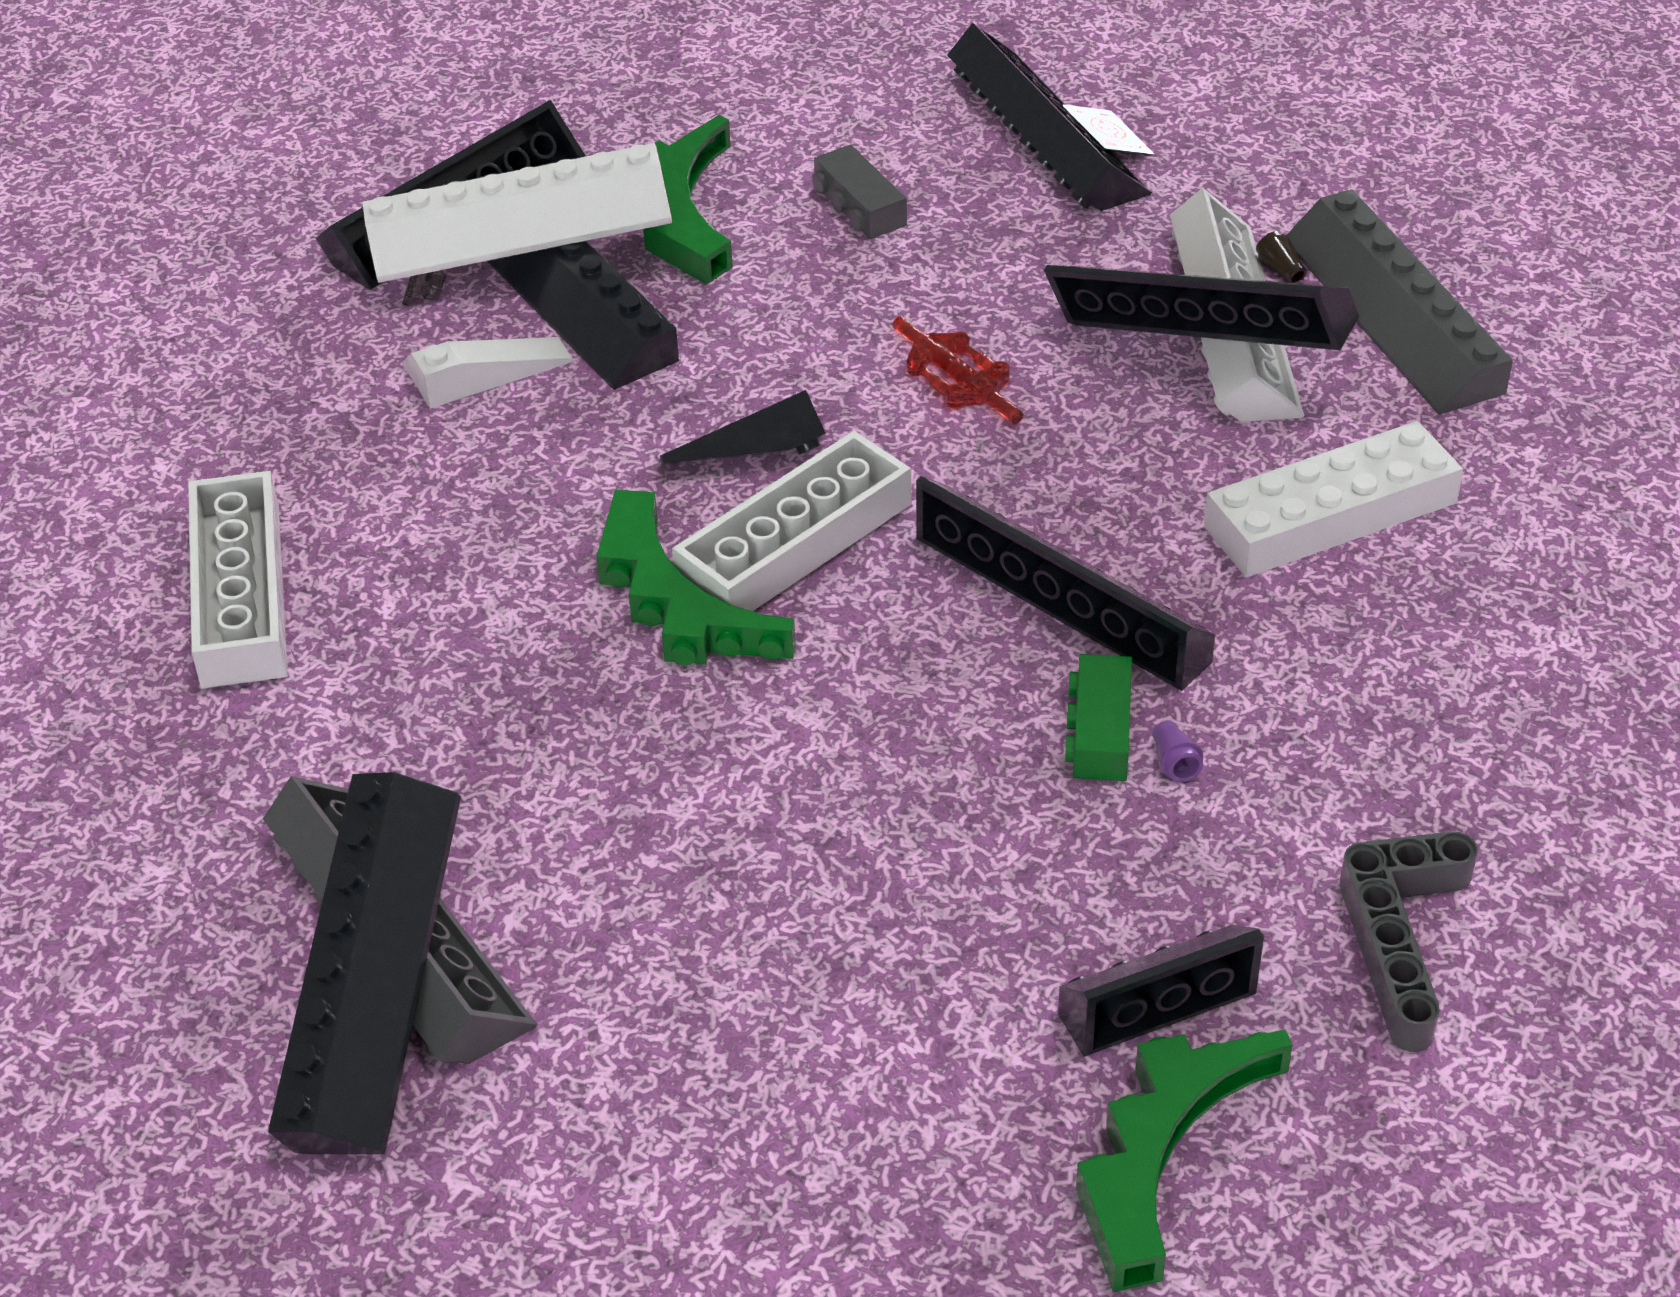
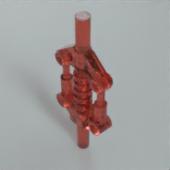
[892,316,1024,424]

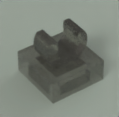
[402,271,446,306]

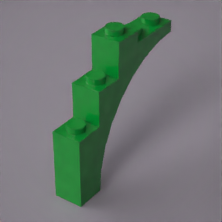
[643,115,733,285]
[596,490,796,665]
[1076,1029,1293,1292]

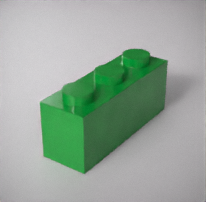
[1065,654,1132,781]

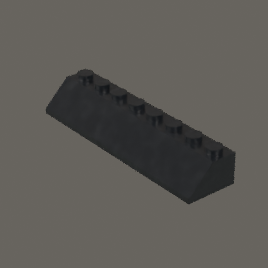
[947,23,1152,211]
[315,100,586,290]
[487,241,679,390]
[1044,265,1359,351]
[916,476,1215,691]
[268,772,461,1154]

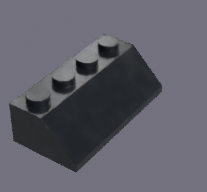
[1058,925,1264,1057]

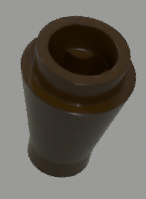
[1256,231,1307,283]

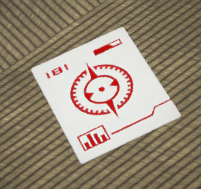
[1063,105,1154,154]

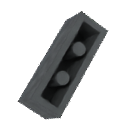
[812,144,907,239]

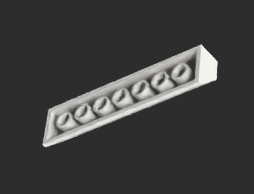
[362,143,672,283]
[1170,188,1304,422]

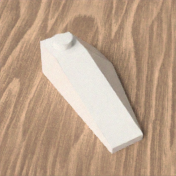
[403,337,573,409]

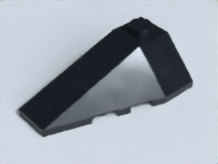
[660,390,826,464]

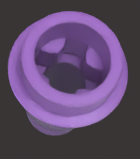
[1152,720,1204,782]

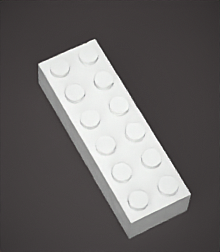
[1204,421,1463,578]
[672,431,911,611]
[188,471,288,689]

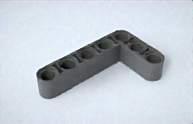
[1340,832,1478,1052]

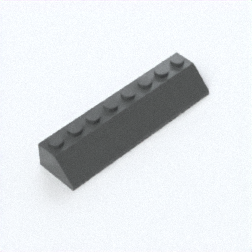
[1287,189,1513,415]
[263,776,538,1064]

